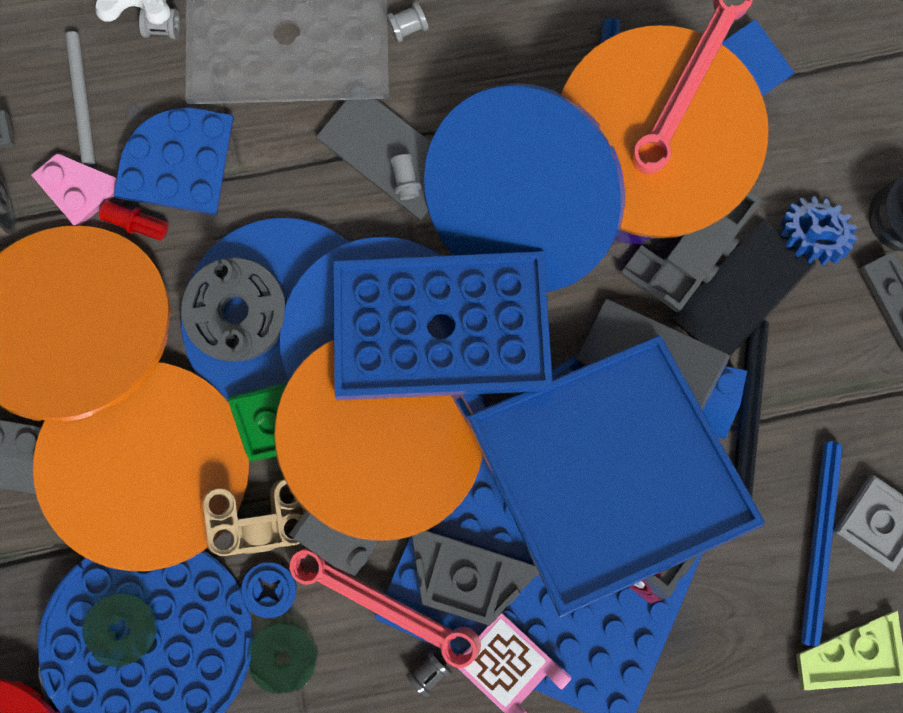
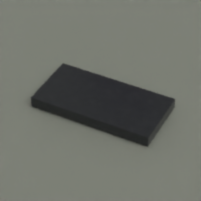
[671,221,816,356]

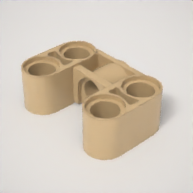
[201,479,306,556]

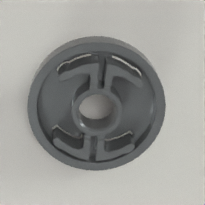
[181,258,287,362]

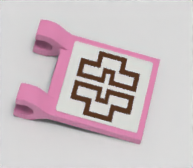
[458,613,571,713]

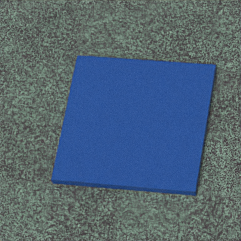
[467,335,765,618]

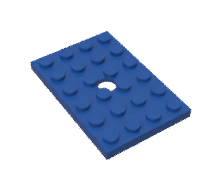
[333,251,553,400]

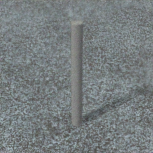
[65,31,95,165]

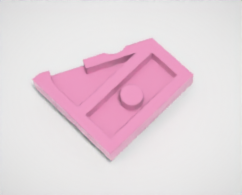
[31,154,117,226]

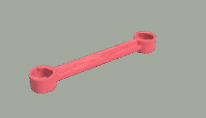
[631,0,753,175]
[290,547,481,668]

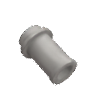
[390,154,422,200]

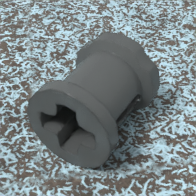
[406,650,452,698]

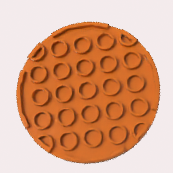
[561,25,769,238]
[0,226,171,422]
[274,340,483,541]
[33,362,249,571]

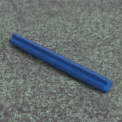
[801,441,843,646]

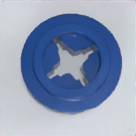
[241,562,297,618]

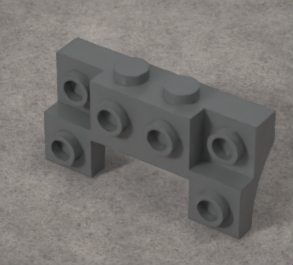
[620,192,762,313]

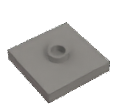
[833,475,903,572]

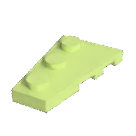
[796,611,903,690]

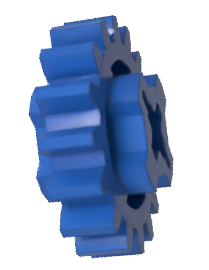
[780,197,857,266]

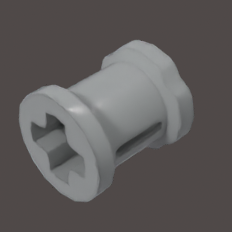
[386,1,429,43]
[139,8,180,39]

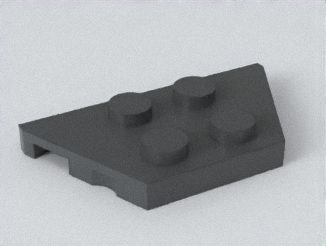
[412,530,539,626]

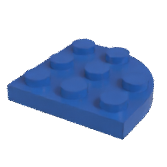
[114,108,234,216]

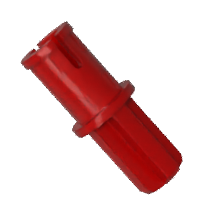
[99,200,169,241]

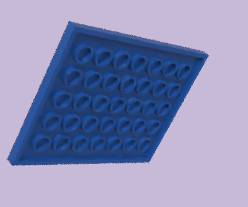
[375,456,703,713]

